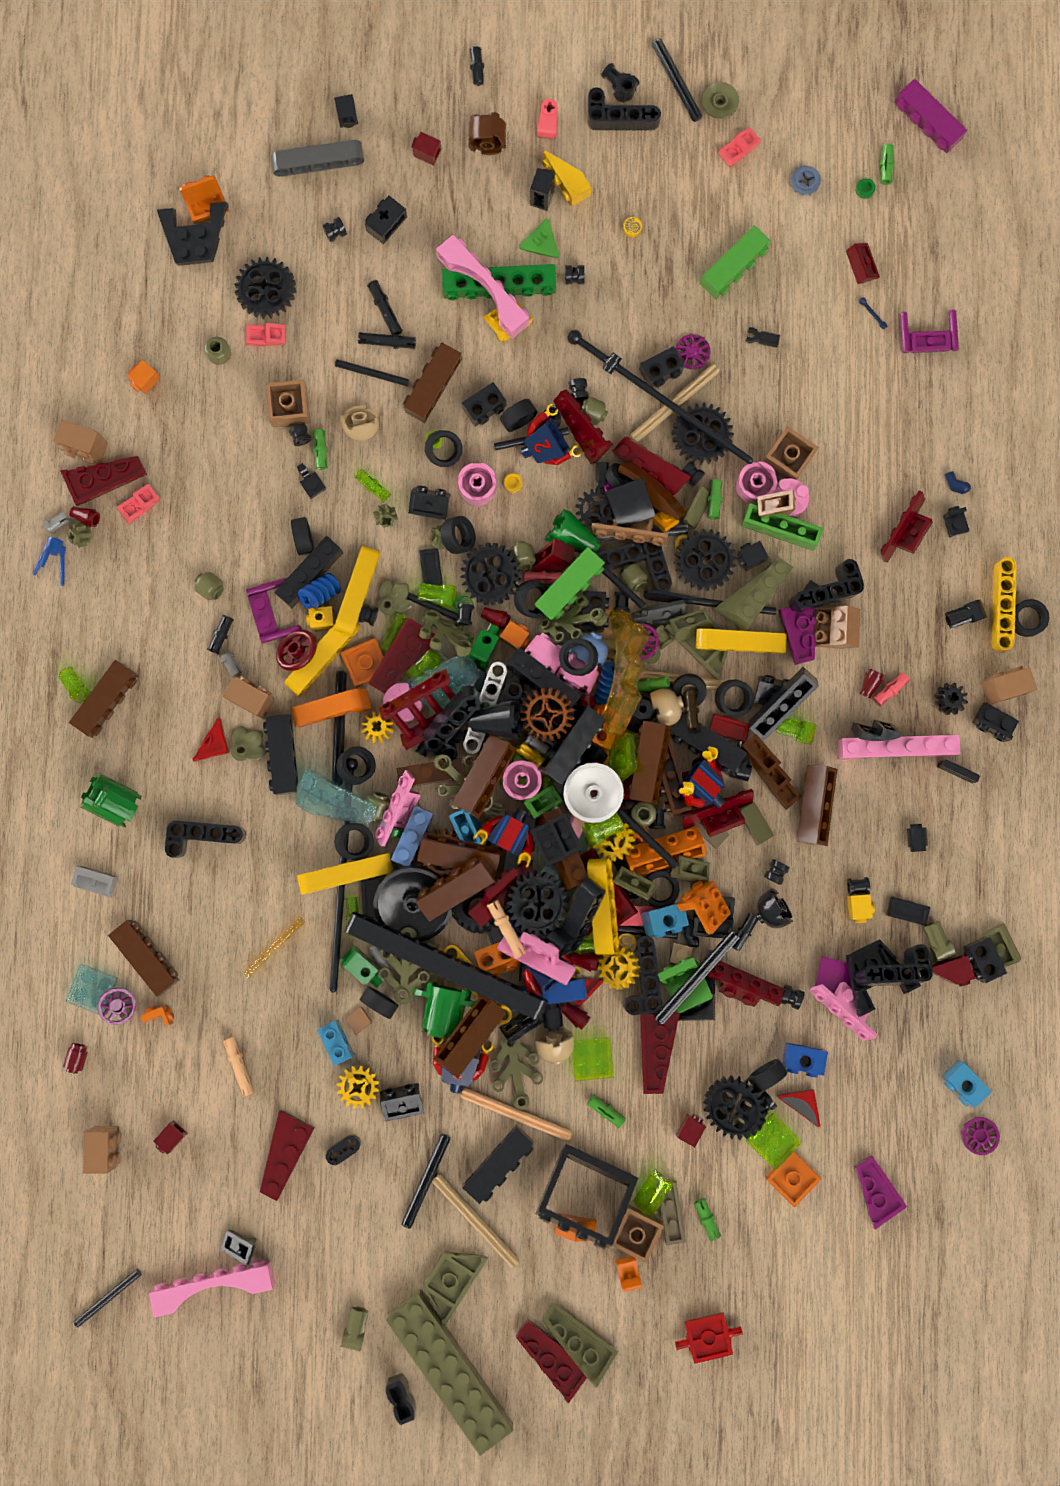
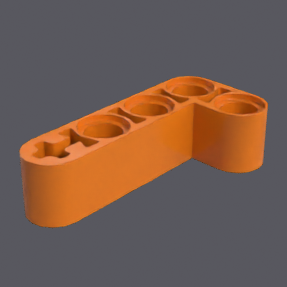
[291,689,372,727]

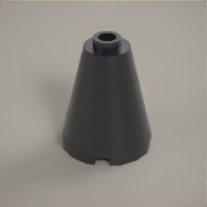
[621,695,658,733]
[467,699,523,739]

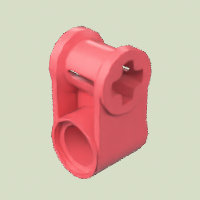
[537,99,558,139]

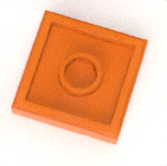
[340,637,384,688]
[765,1150,822,1208]

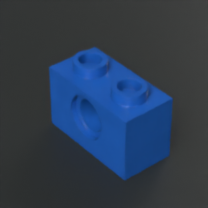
[782,1042,828,1078]

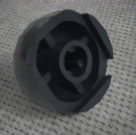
[756,888,793,929]

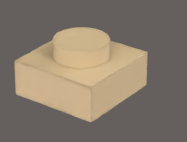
[669,943,693,964]

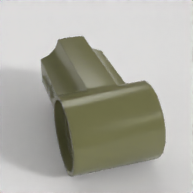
[923,921,956,963]
[341,1306,369,1351]

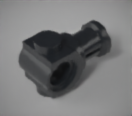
[601,63,640,103]

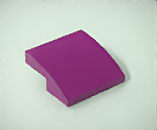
[815,956,852,994]

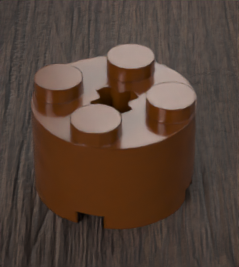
[468,112,506,155]

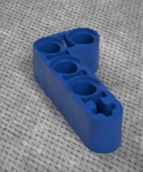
[509,979,587,1010]

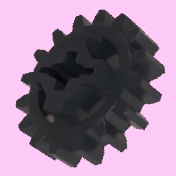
[575,488,614,530]

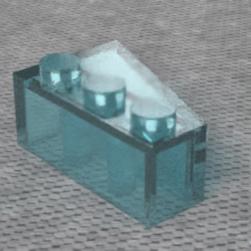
[408,655,479,709]

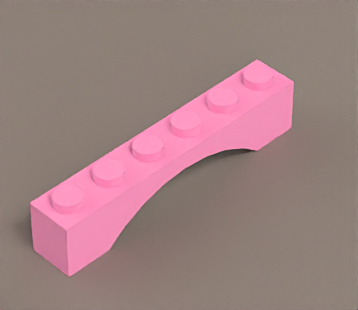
[436,235,529,339]
[838,735,960,760]
[149,1259,275,1318]

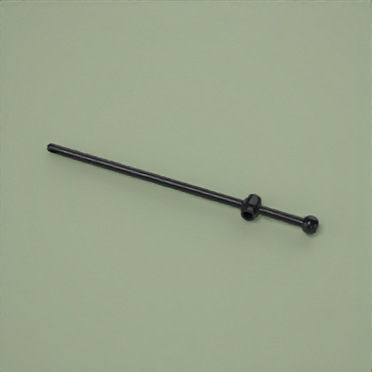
[567,330,753,464]
[329,758,358,993]

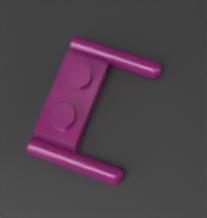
[900,309,959,353]
[246,578,302,644]

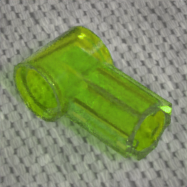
[417,583,457,607]
[405,650,441,686]
[57,666,91,705]
[776,718,817,744]
[582,813,624,846]

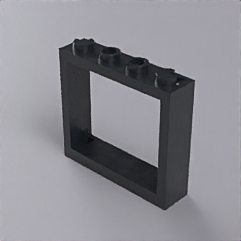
[535,1144,638,1250]

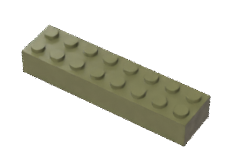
[386,1289,513,1456]

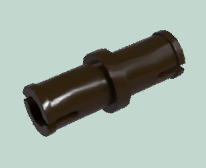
[683,690,700,731]

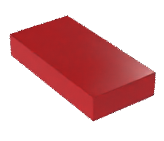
[709,714,750,741]

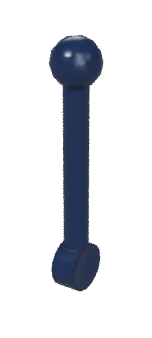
[859,297,887,330]

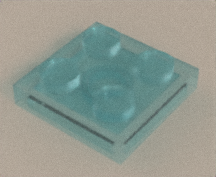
[65,964,118,1015]

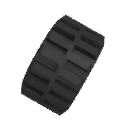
[451,886,504,934]

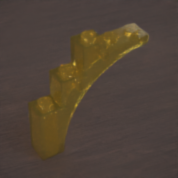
[602,609,649,736]

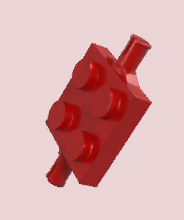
[675,1312,743,1364]

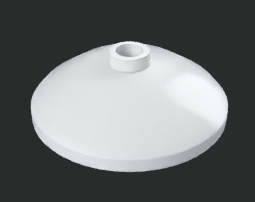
[564,763,623,823]

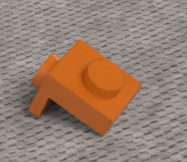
[140,1005,174,1026]
[616,1256,642,1292]

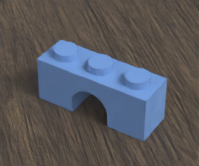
[391,806,434,866]

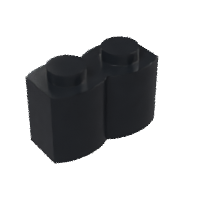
[386,1373,416,1425]

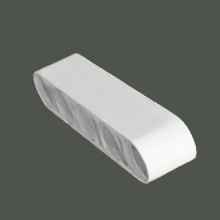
[463,661,507,754]

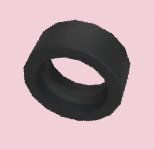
[500,399,538,432]
[425,430,463,467]
[441,516,476,554]
[291,517,314,555]
[514,580,549,618]
[1015,599,1050,637]
[559,638,598,676]
[715,679,754,717]
[336,746,376,785]
[334,823,374,861]
[645,870,680,908]
[359,986,399,1019]
[748,1059,788,1092]

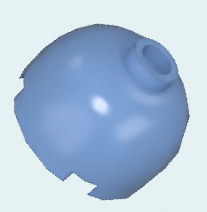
[569,631,608,667]

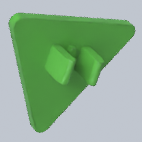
[519,219,559,258]

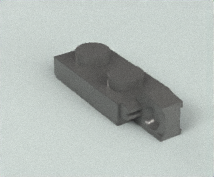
[632,600,686,627]

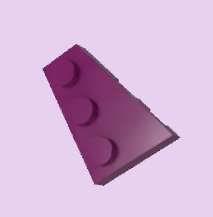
[778,607,816,665]
[855,1155,907,1230]

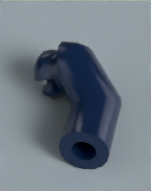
[945,471,971,494]

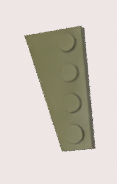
[541,1302,618,1388]

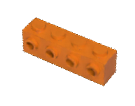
[624,826,707,876]

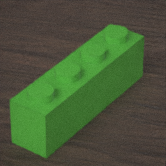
[700,225,771,299]
[741,503,824,551]
[534,547,605,620]

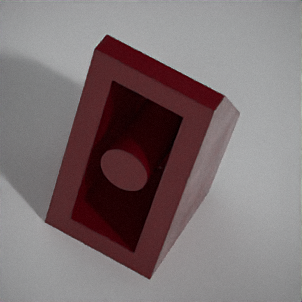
[533,538,575,572]
[932,955,976,987]

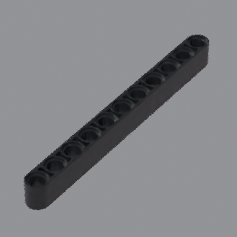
[344,912,548,1020]

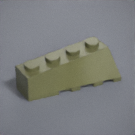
[714,556,793,631]

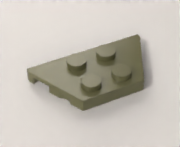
[665,619,728,680]
[422,1251,488,1326]

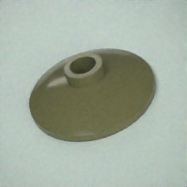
[702,82,739,119]

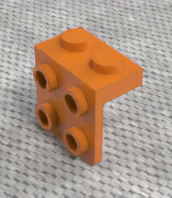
[179,175,229,225]
[676,881,730,934]

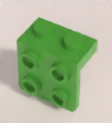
[658,957,712,1013]

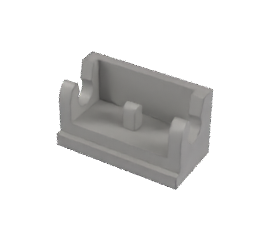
[71,866,119,898]

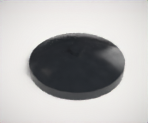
[373,866,452,942]

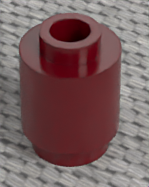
[63,1043,88,1074]

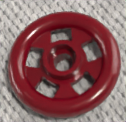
[276,630,317,671]

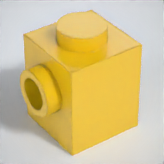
[306,606,335,631]
[847,895,875,923]

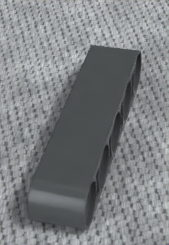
[271,140,364,177]

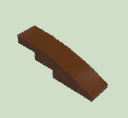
[617,461,686,520]
[741,734,802,810]

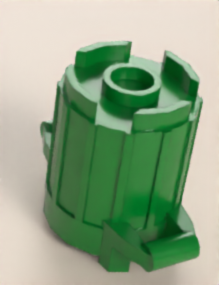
[80,773,142,828]
[413,981,476,1039]

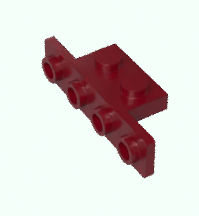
[881,490,933,563]
[682,789,754,837]
[469,861,535,927]
[707,961,785,1007]

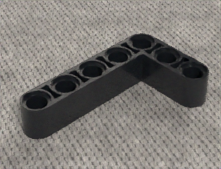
[574,542,672,592]

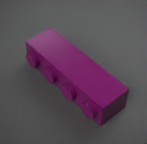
[894,78,967,154]

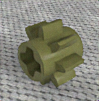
[373,503,398,528]
[67,522,92,548]
[428,525,445,549]
[484,801,506,821]

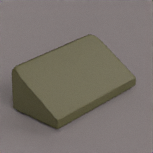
[683,486,710,529]
[669,608,713,642]
[740,802,774,845]
[670,855,710,883]
[613,866,657,900]
[984,923,1021,967]

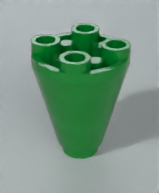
[544,509,601,553]

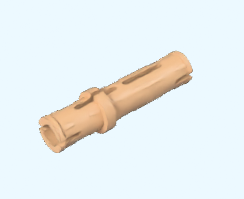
[486,899,526,958]
[222,1036,255,1097]

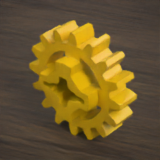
[592,818,635,861]
[597,946,640,989]
[337,1065,380,1109]

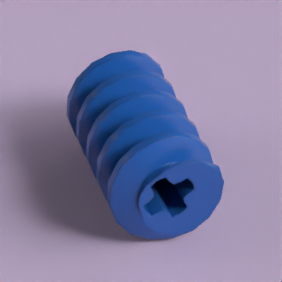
[298,573,341,609]
[594,662,626,706]

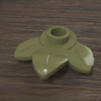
[378,579,413,615]
[231,726,266,761]

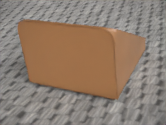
[345,1007,373,1035]

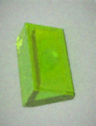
[633,1169,674,1215]

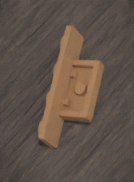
[591,518,669,546]

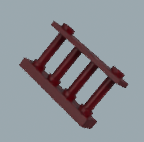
[379,669,458,751]

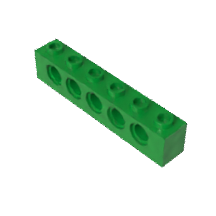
[442,264,556,300]

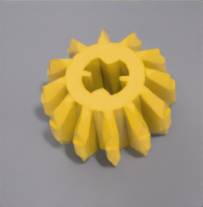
[361,711,394,744]

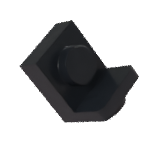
[943,506,970,538]

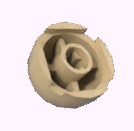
[341,405,379,442]
[650,688,684,726]
[535,1029,574,1065]

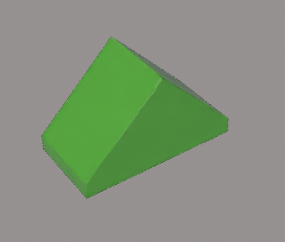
[524,785,563,819]

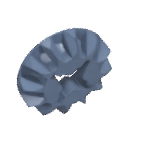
[791,166,821,196]

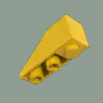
[542,151,592,207]

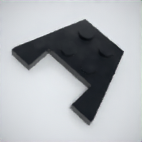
[157,202,229,266]
[846,939,921,1017]

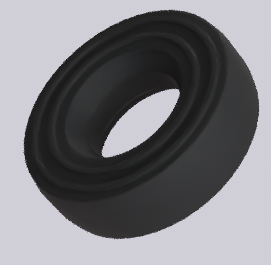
[605,463,634,488]
[672,673,707,708]

